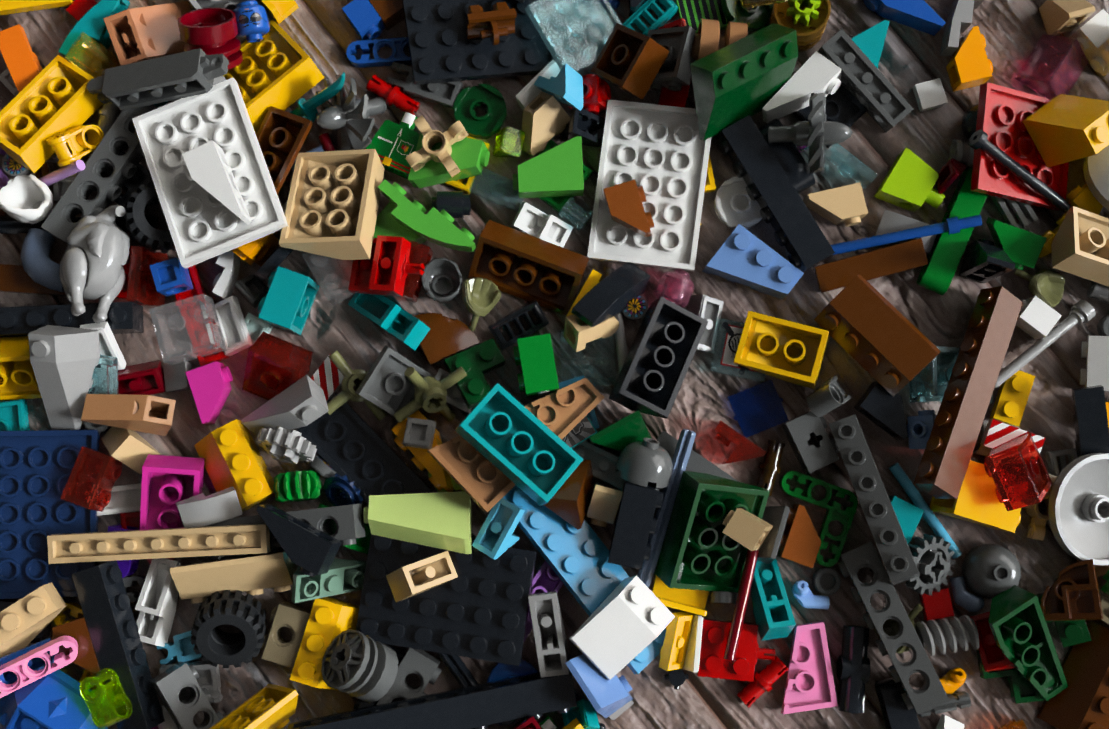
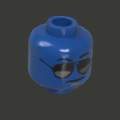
[233,1,270,43]

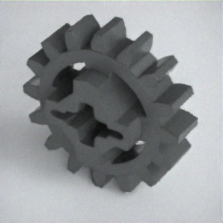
[905,534,955,595]

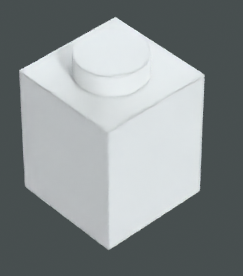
[1016,296,1062,340]

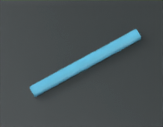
[889,462,962,559]

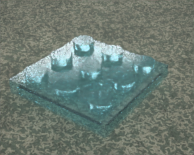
[525,0,622,73]

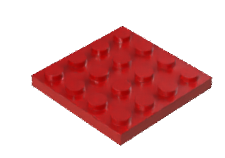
[971,82,1069,211]

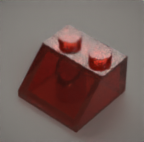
[242,332,313,400]
[984,433,1053,511]

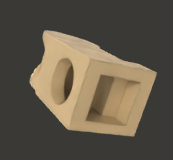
[563,314,619,352]

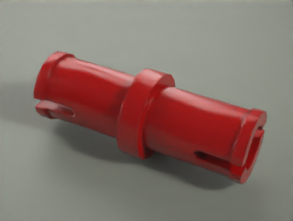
[366,74,420,115]
[737,656,789,708]

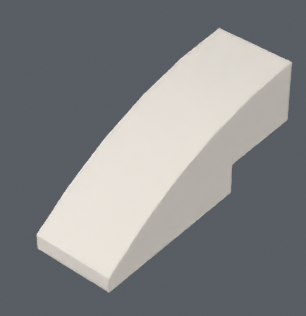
[135,558,180,647]

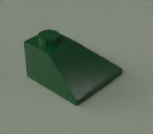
[588,410,651,453]

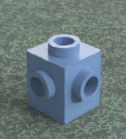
[906,410,937,449]

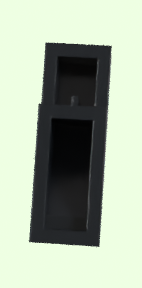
[571,263,650,327]

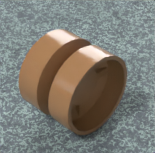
[691,18,748,61]

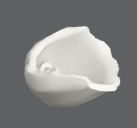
[0,174,53,224]

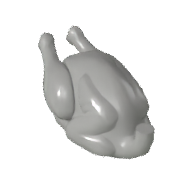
[59,204,130,323]

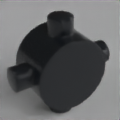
[664,669,689,689]

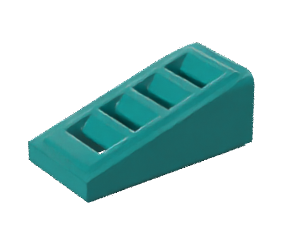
[622,0,678,36]

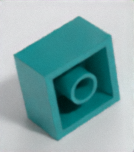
[258,266,320,336]

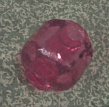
[655,269,695,308]

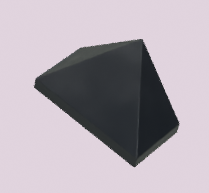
[568,107,605,148]

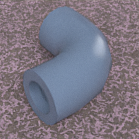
[20,228,64,292]

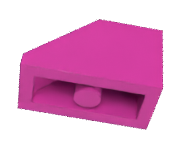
[185,361,233,425]

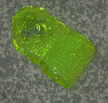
[79,668,132,729]

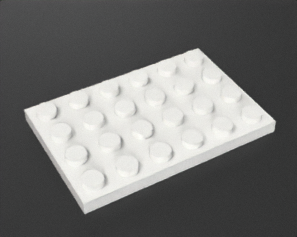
[132,77,289,269]
[587,100,711,272]

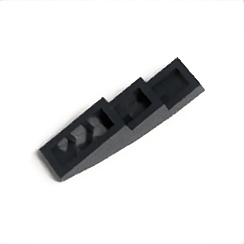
[1071,385,1109,458]

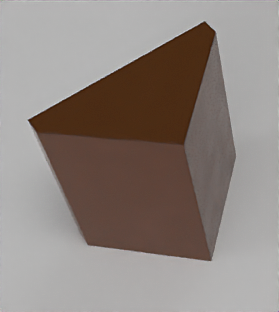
[544,459,594,530]

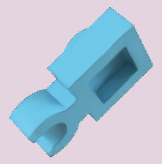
[157,630,202,664]

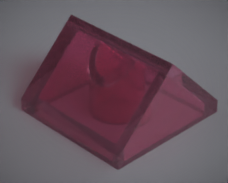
[1014,34,1088,99]

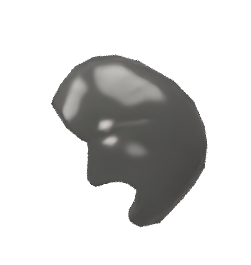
[421,258,462,302]

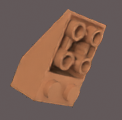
[103,1,192,65]

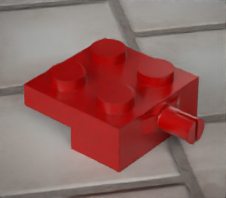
[348,235,425,297]
[697,619,775,682]

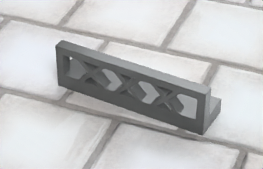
[818,29,913,133]

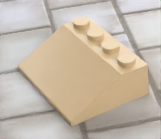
[279,149,385,260]

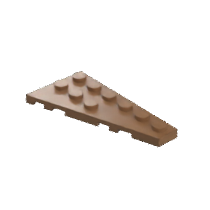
[427,378,605,513]

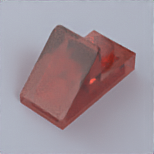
[711,421,766,464]

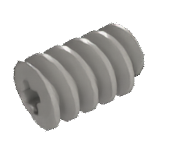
[916,615,979,656]

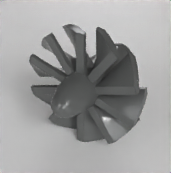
[316,74,387,151]
[768,93,853,174]

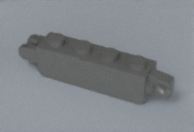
[87,48,229,111]

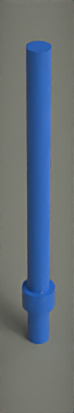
[831,215,982,255]

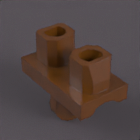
[466,2,517,45]

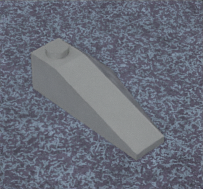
[28,325,100,430]

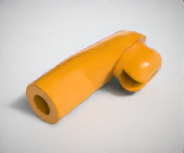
[939,667,966,694]

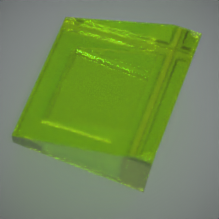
[493,126,525,158]

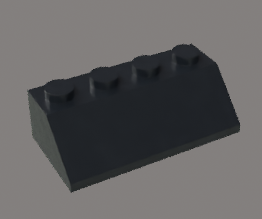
[609,296,708,419]

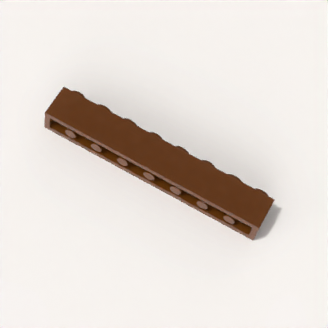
[913,286,1023,499]

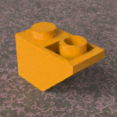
[946,26,993,92]

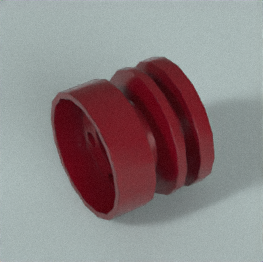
[178,8,243,70]

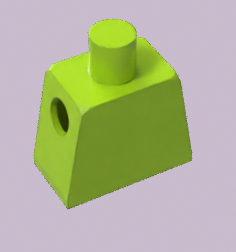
[874,147,945,212]

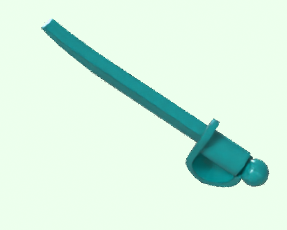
[290,72,345,122]

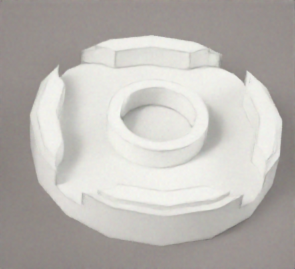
[714,177,762,229]

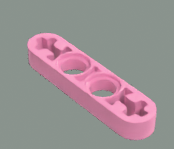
[0,635,78,698]

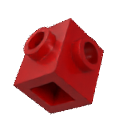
[569,74,611,115]

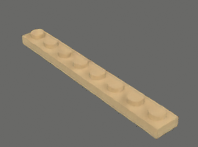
[47,524,271,564]

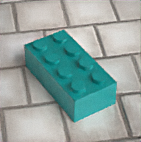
[455,383,584,506]

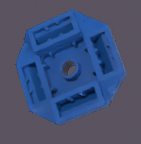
[0,669,108,729]

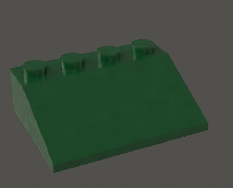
[690,23,798,141]
[655,471,770,593]

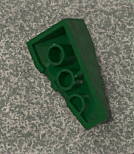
[988,585,1068,701]

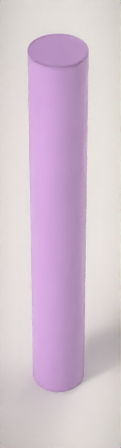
[39,160,85,186]

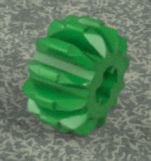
[273,470,321,502]

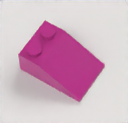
[140,454,205,530]

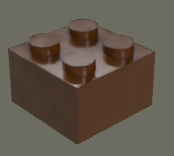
[590,23,670,100]

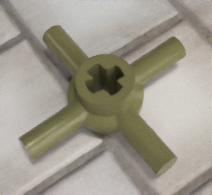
[327,350,387,421]
[394,366,467,423]

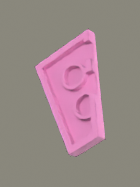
[781,621,838,714]

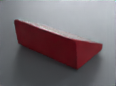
[105,360,166,395]

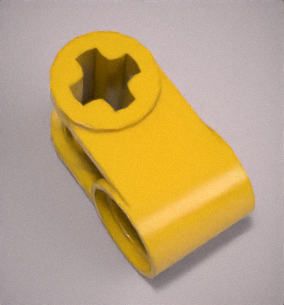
[46,125,104,167]

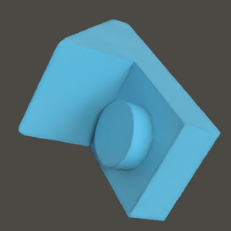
[534,64,583,111]
[472,498,525,560]

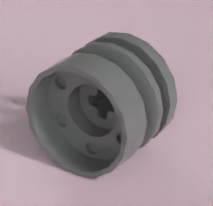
[321,629,398,703]

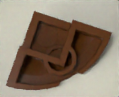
[415,313,480,366]
[1040,559,1103,621]

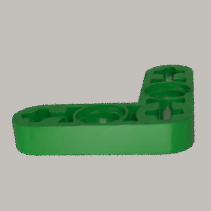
[779,471,858,567]

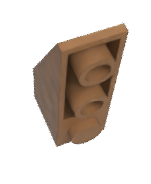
[81,394,176,436]

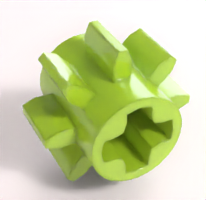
[786,0,821,26]

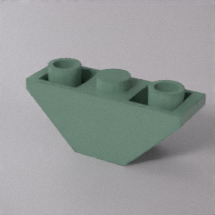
[292,558,367,603]

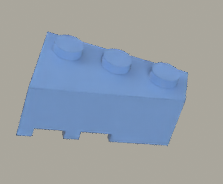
[702,224,804,299]

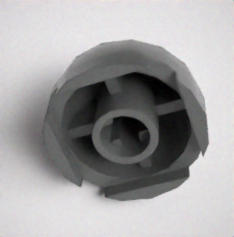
[615,438,673,488]
[961,543,1021,599]

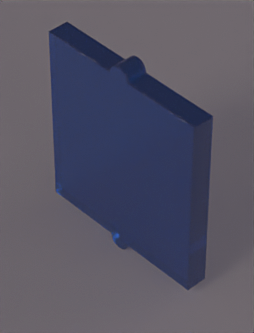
[727,380,789,439]

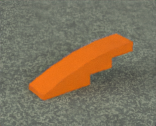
[0,24,42,92]

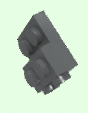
[647,26,696,93]
[355,346,431,416]

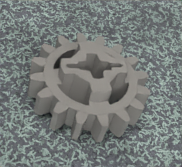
[255,426,317,465]

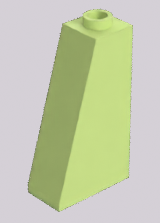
[363,491,472,554]

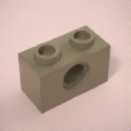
[261,602,311,668]

